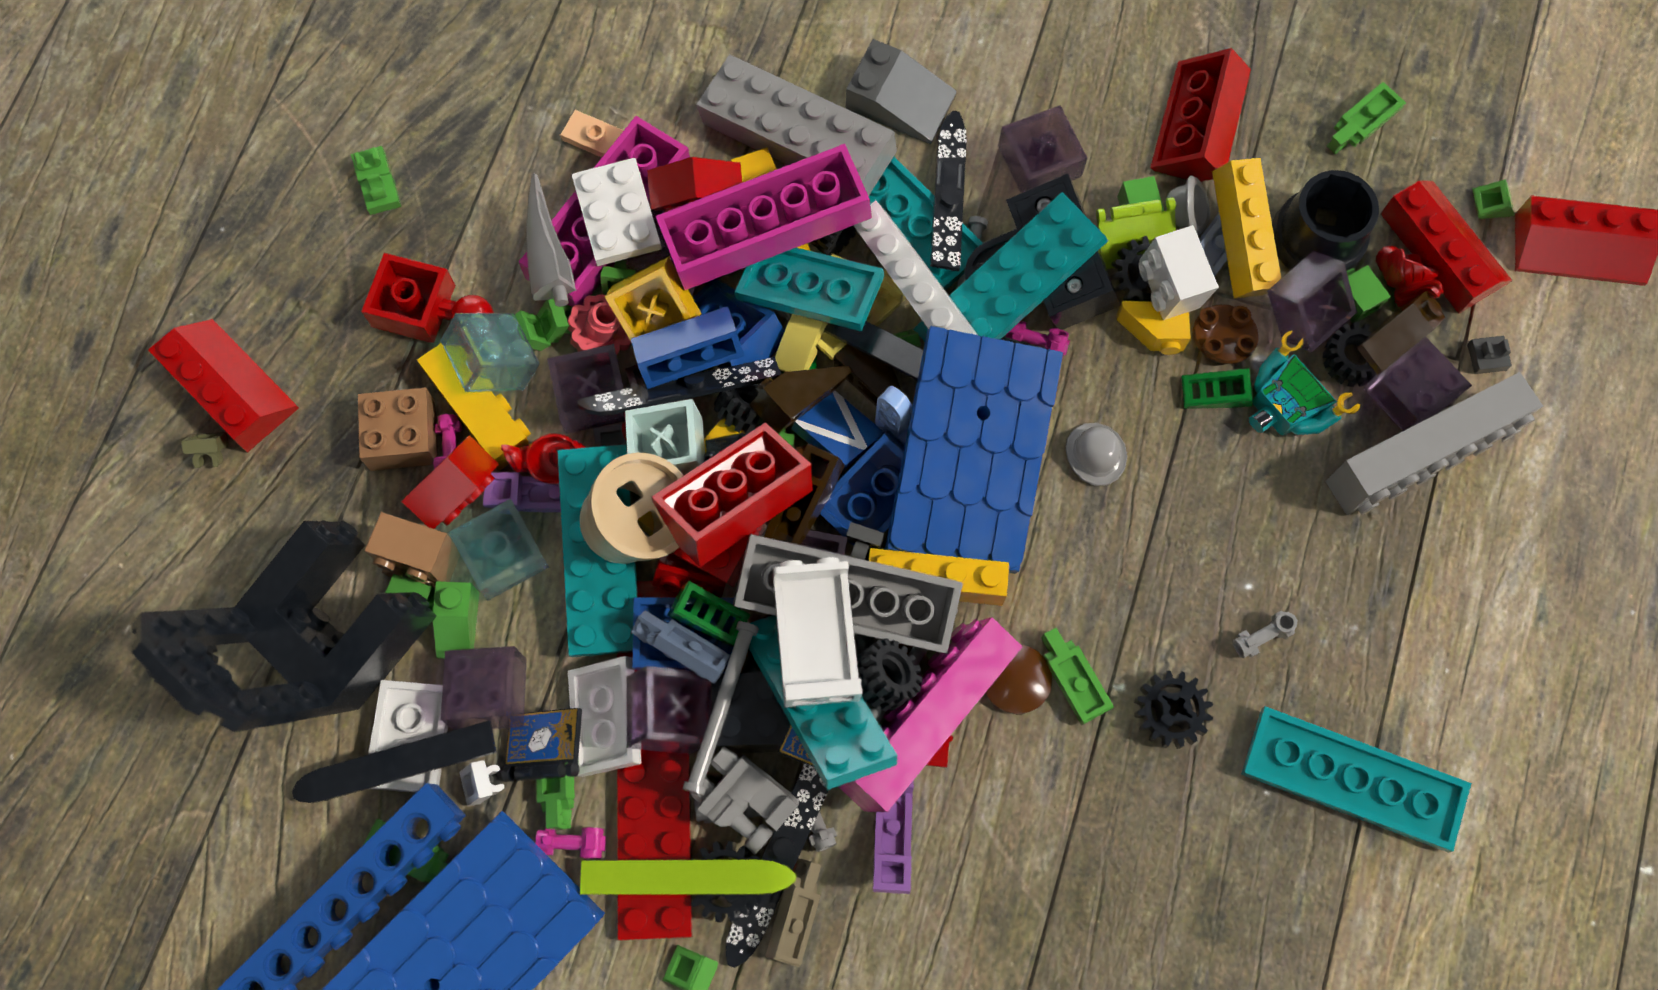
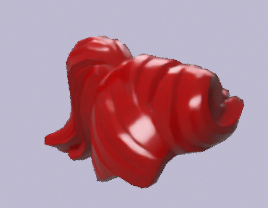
[1375,246,1444,307]
[501,433,586,484]

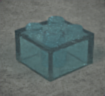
[440,313,540,392]
[448,499,549,601]

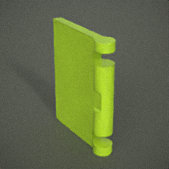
[1096,197,1176,269]

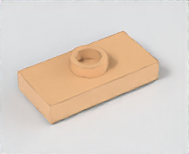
[561,110,624,157]

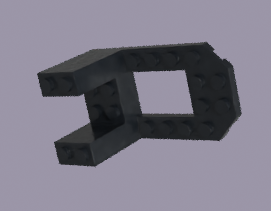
[131,520,436,732]

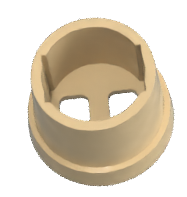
[580,453,684,564]

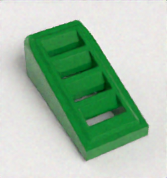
[1181,368,1252,409]
[667,581,750,647]

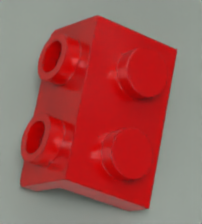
[652,553,726,597]

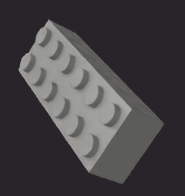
[696,54,897,196]
[1325,372,1543,515]
[733,534,963,654]

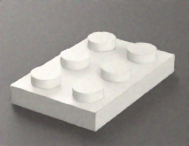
[571,158,662,266]
[568,656,641,777]
[368,680,454,793]

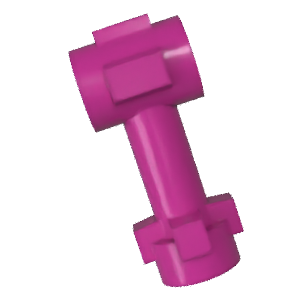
[1006,321,1070,359]
[433,414,462,468]
[536,827,606,859]

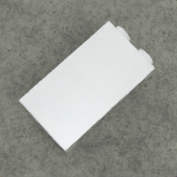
[773,557,862,707]

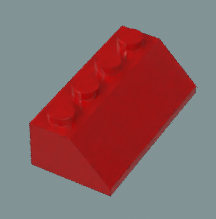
[1150,48,1251,182]
[1380,180,1512,314]
[1515,196,1658,286]
[148,319,299,453]
[651,423,813,567]

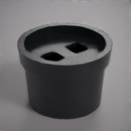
[1272,170,1379,281]

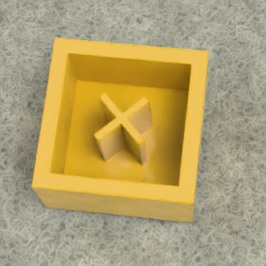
[605,257,702,343]

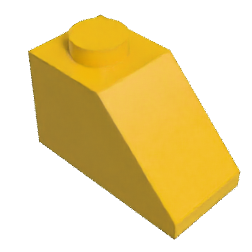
[1116,301,1191,355]

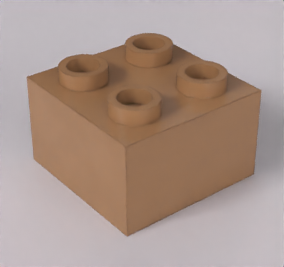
[358,387,437,471]
[365,512,462,588]

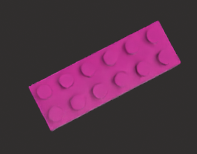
[519,116,690,307]
[656,144,872,290]
[838,617,1023,812]

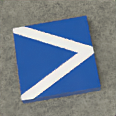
[791,391,885,472]

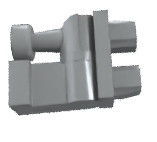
[690,747,799,855]

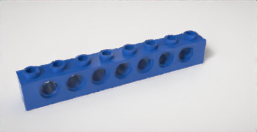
[217,783,466,990]

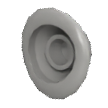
[1165,176,1210,235]
[1065,423,1127,486]

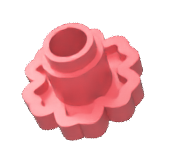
[568,294,631,361]

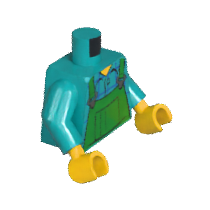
[1249,331,1360,436]

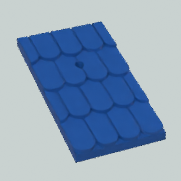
[885,326,1063,574]
[322,810,605,990]

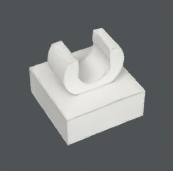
[459,760,504,807]

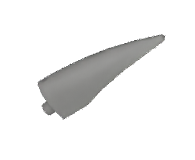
[526,173,576,307]

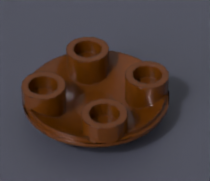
[1193,304,1259,364]
[985,645,1052,715]

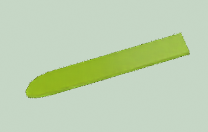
[580,860,797,895]

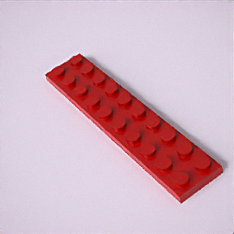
[617,581,693,941]

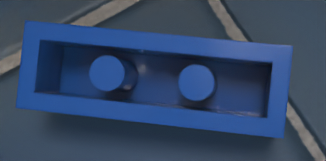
[631,306,745,389]

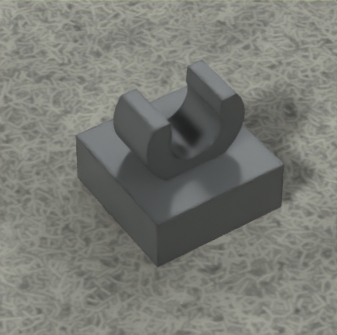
[1467,336,1512,374]
[846,522,884,560]

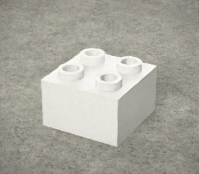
[1139,225,1219,320]

